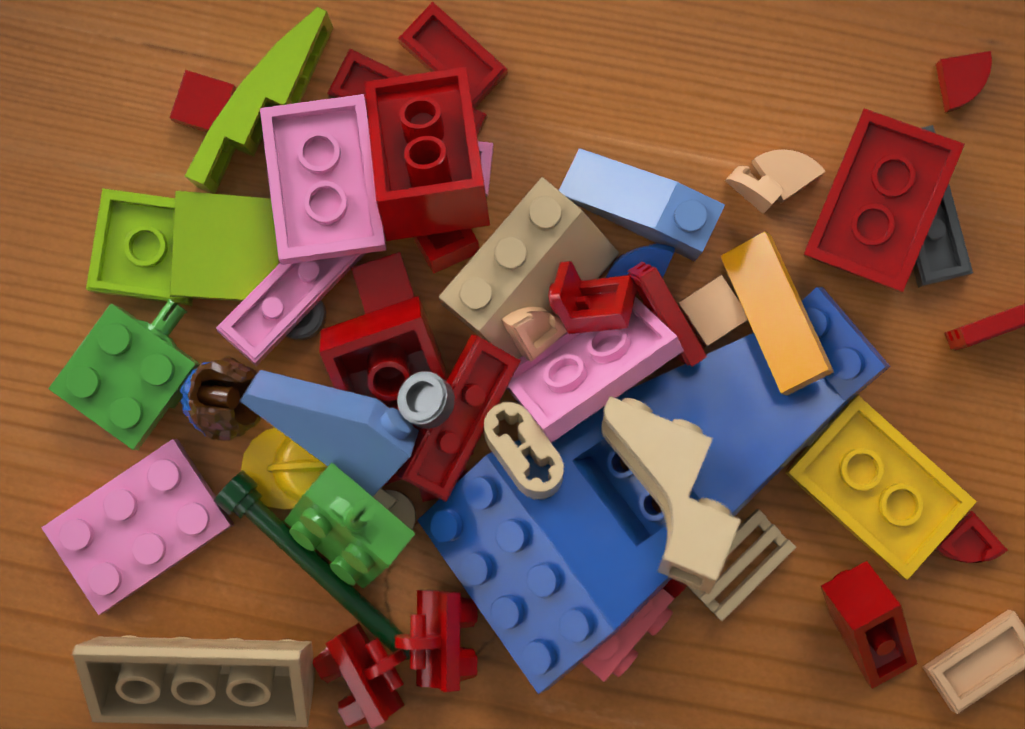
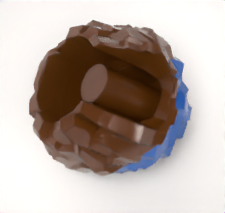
[180,357,261,441]

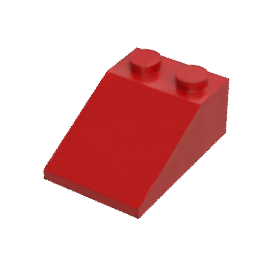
[364,67,490,241]
[319,296,474,486]

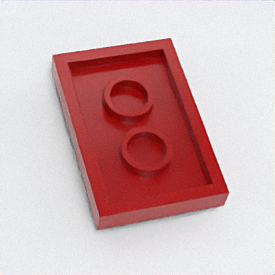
[804,108,965,294]

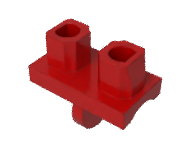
[395,589,478,692]
[312,622,407,729]

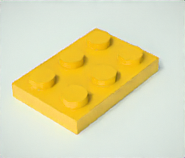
[785,395,977,580]

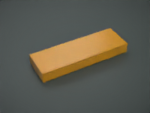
[720,231,834,396]

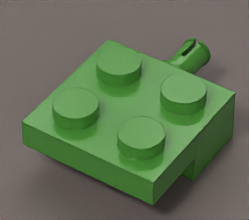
[48,299,201,450]
[283,462,416,589]

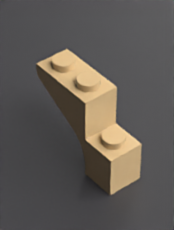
[601,396,741,594]

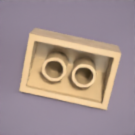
[439,177,619,359]

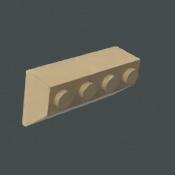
[73,635,316,727]

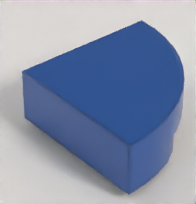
[606,243,676,278]

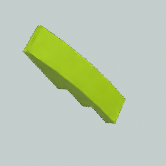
[185,7,333,194]

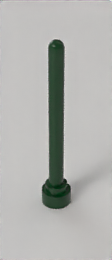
[214,470,410,660]

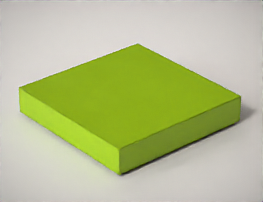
[86,188,193,306]
[170,191,278,301]

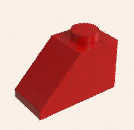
[821,561,918,689]

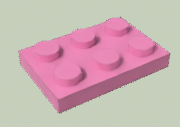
[260,94,386,265]
[507,297,684,443]
[42,439,234,615]

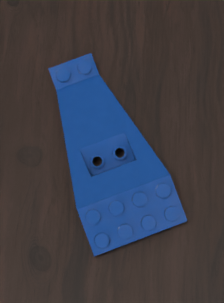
[417,287,891,694]

